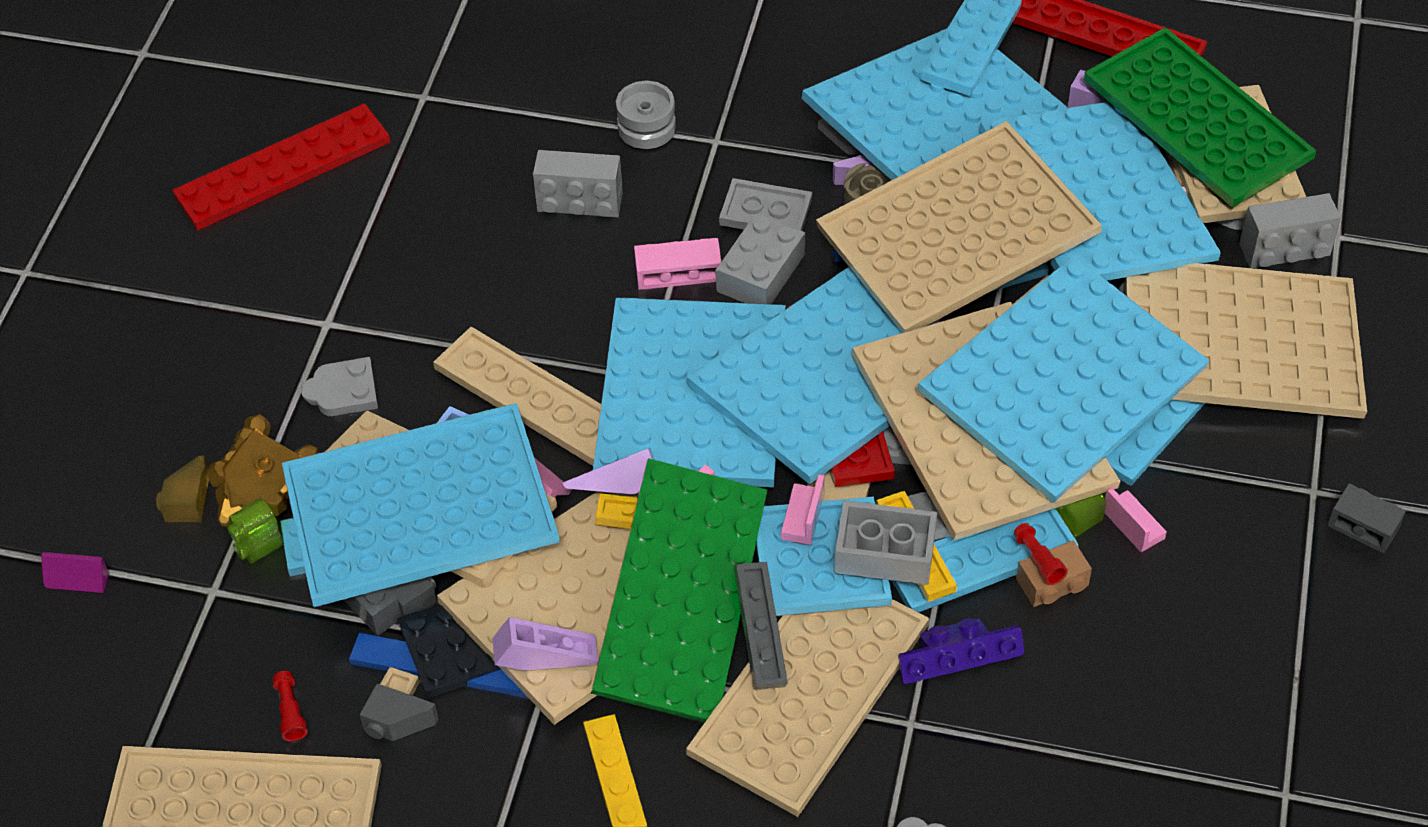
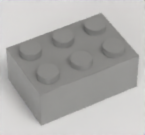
[533,150,623,217]
[1239,193,1341,268]
[716,213,805,305]
[834,500,937,585]

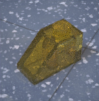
[156,456,209,522]

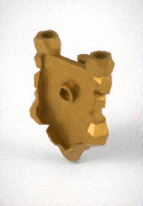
[206,414,320,527]

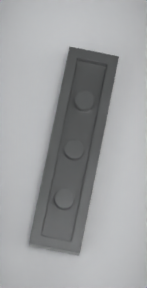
[734,562,788,690]

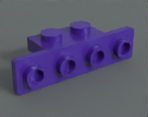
[898,618,1024,684]

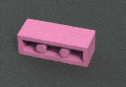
[634,238,721,290]

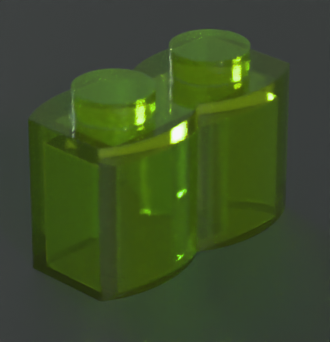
[227,497,283,564]

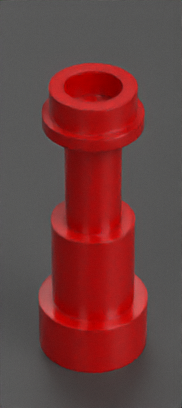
[1014,523,1068,585]
[272,671,308,742]

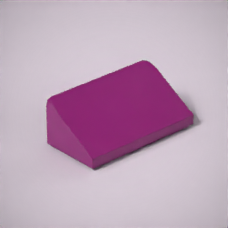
[41,552,109,593]

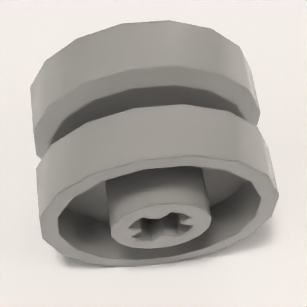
[616,81,676,149]

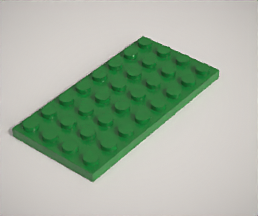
[1084,27,1316,208]
[591,458,767,723]

